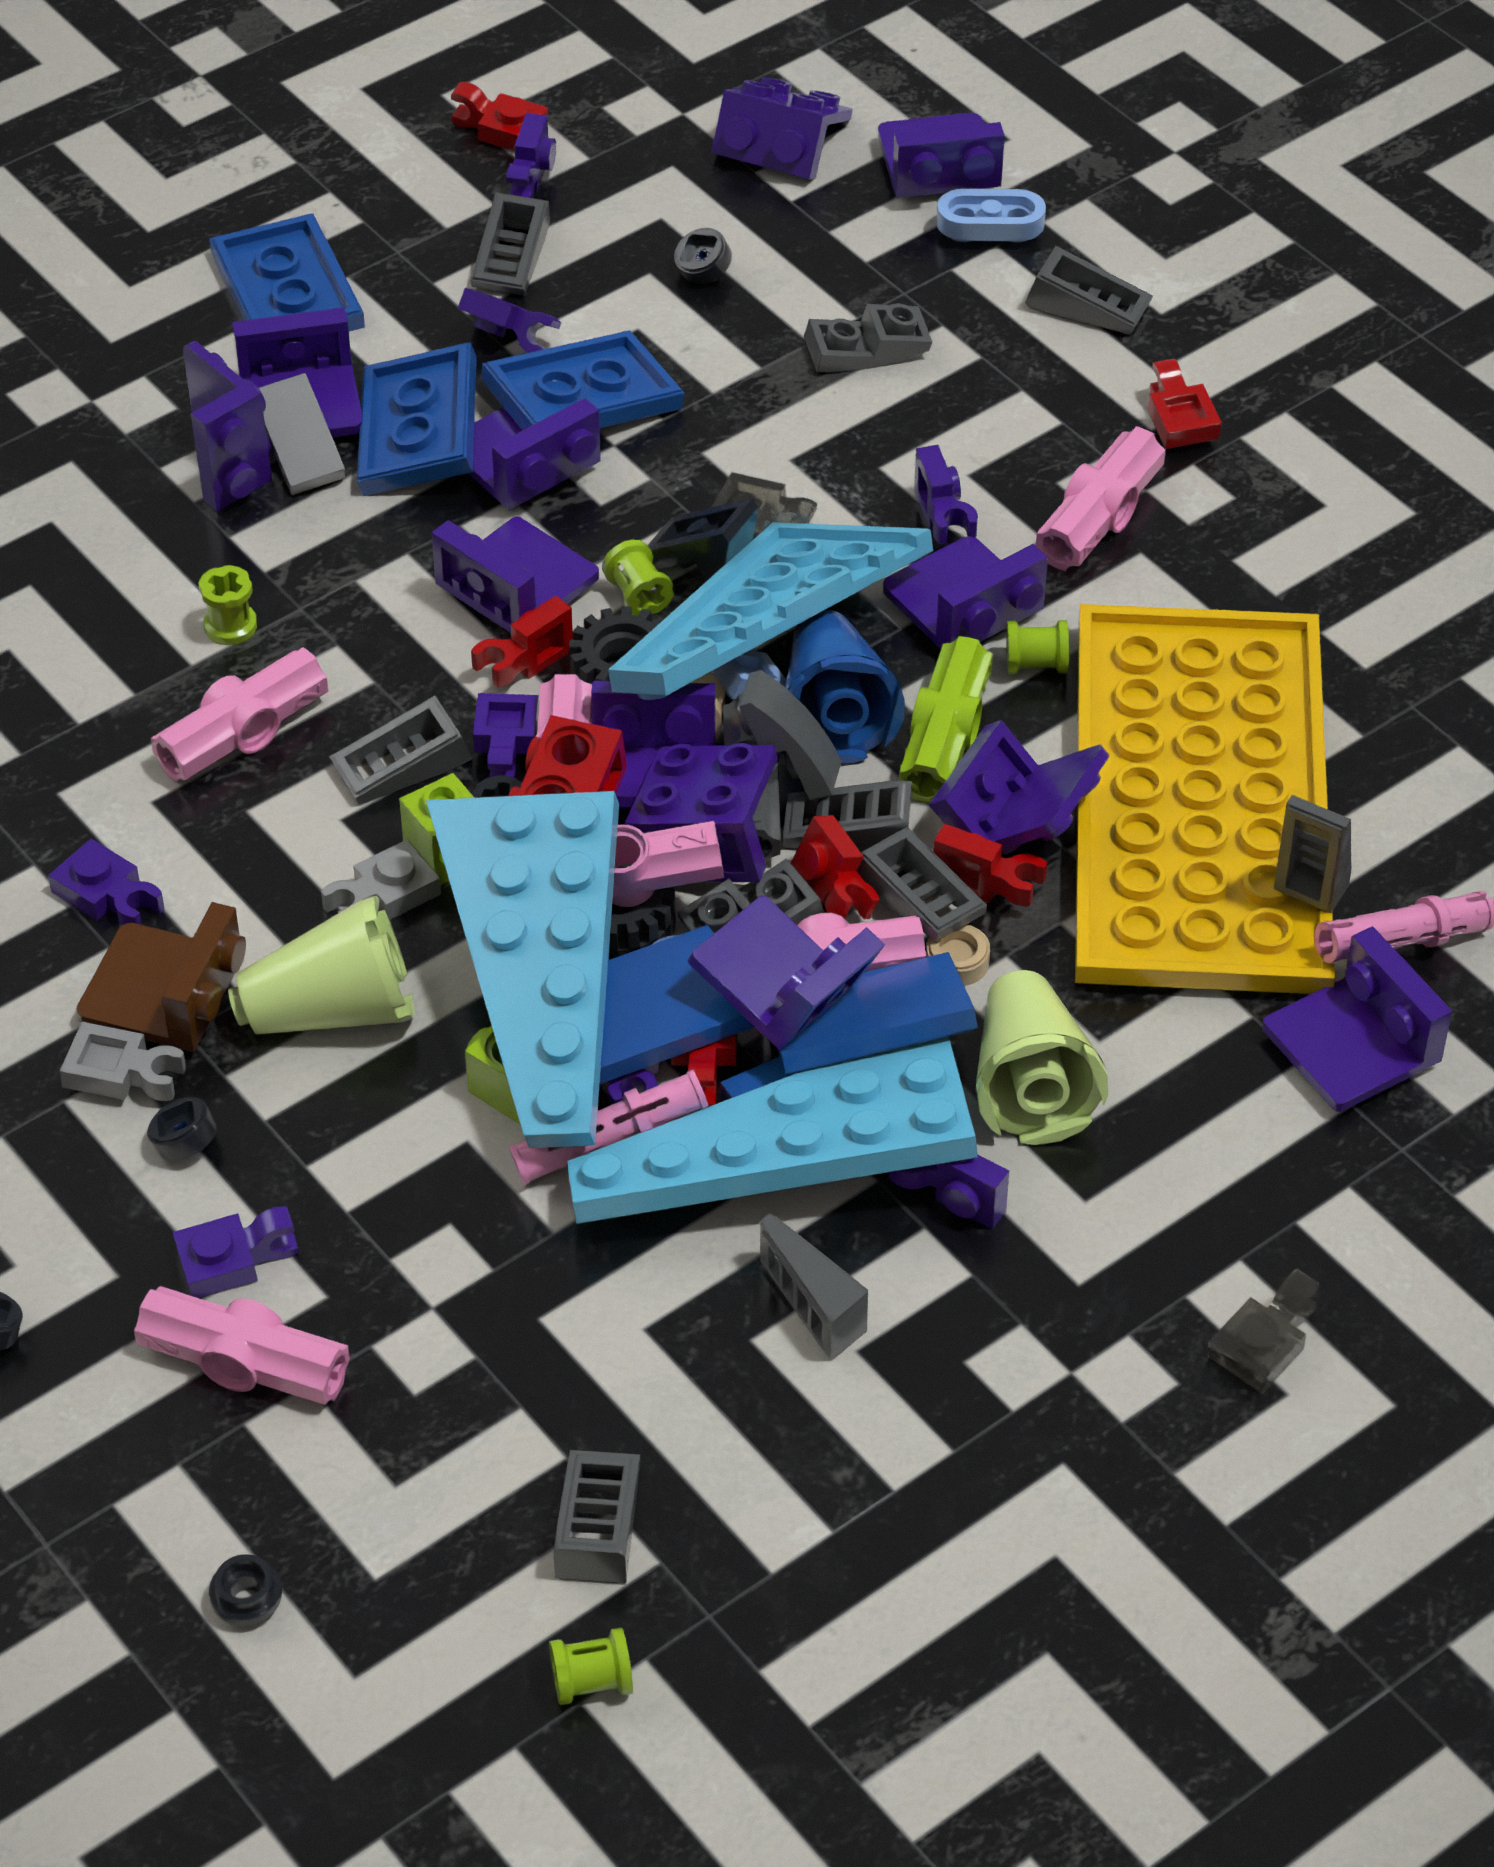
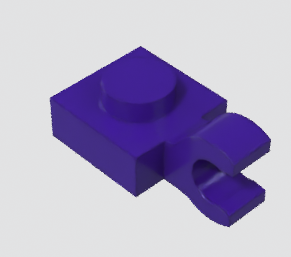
[457,287,561,353]
[914,445,978,544]
[473,693,539,778]
[889,1154,1010,1229]
[173,1206,299,1298]

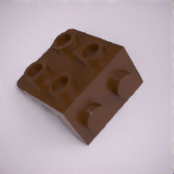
[77,902,246,1052]

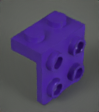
[711,77,853,179]
[878,113,1005,198]
[232,307,362,438]
[183,341,272,512]
[468,398,601,510]
[883,536,1048,649]
[929,720,1109,854]

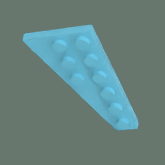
[608,522,933,700]
[426,791,619,1148]
[567,1036,978,1224]

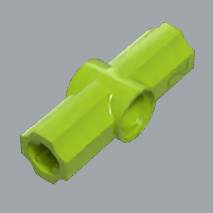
[899,636,993,803]

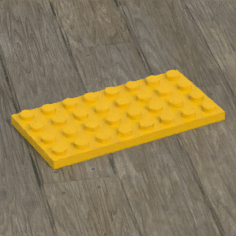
[1075,604,1335,994]

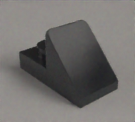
[648,498,758,581]

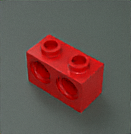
[508,715,627,796]

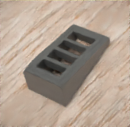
[471,192,550,296]
[1025,246,1153,335]
[330,696,472,805]
[783,781,912,852]
[1274,795,1352,913]
[857,827,987,941]
[760,1213,868,1359]
[553,1450,640,1583]

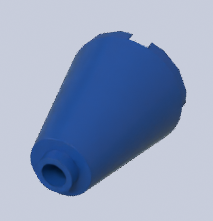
[785,610,905,764]

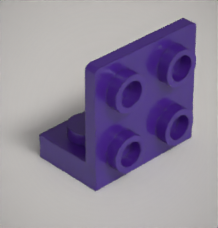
[432,516,599,633]
[591,681,716,811]
[624,743,778,882]
[688,896,885,1051]
[1262,926,1452,1112]

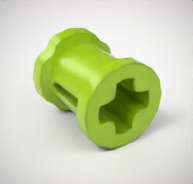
[602,539,674,616]
[199,565,257,645]
[1006,620,1069,675]
[549,1628,633,1705]

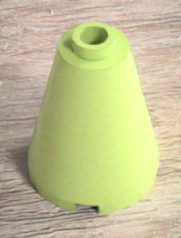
[228,895,416,1034]
[975,970,1109,1145]

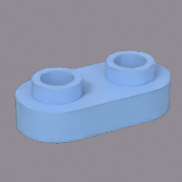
[937,189,1046,243]

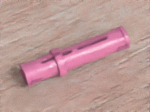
[1314,891,1494,963]
[508,1070,709,1186]

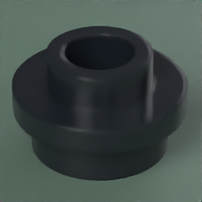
[209,1554,282,1626]

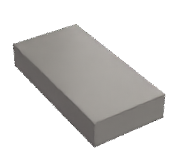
[259,373,345,496]

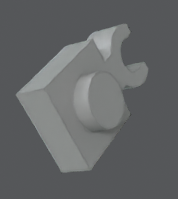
[321,840,441,920]
[60,1022,186,1101]

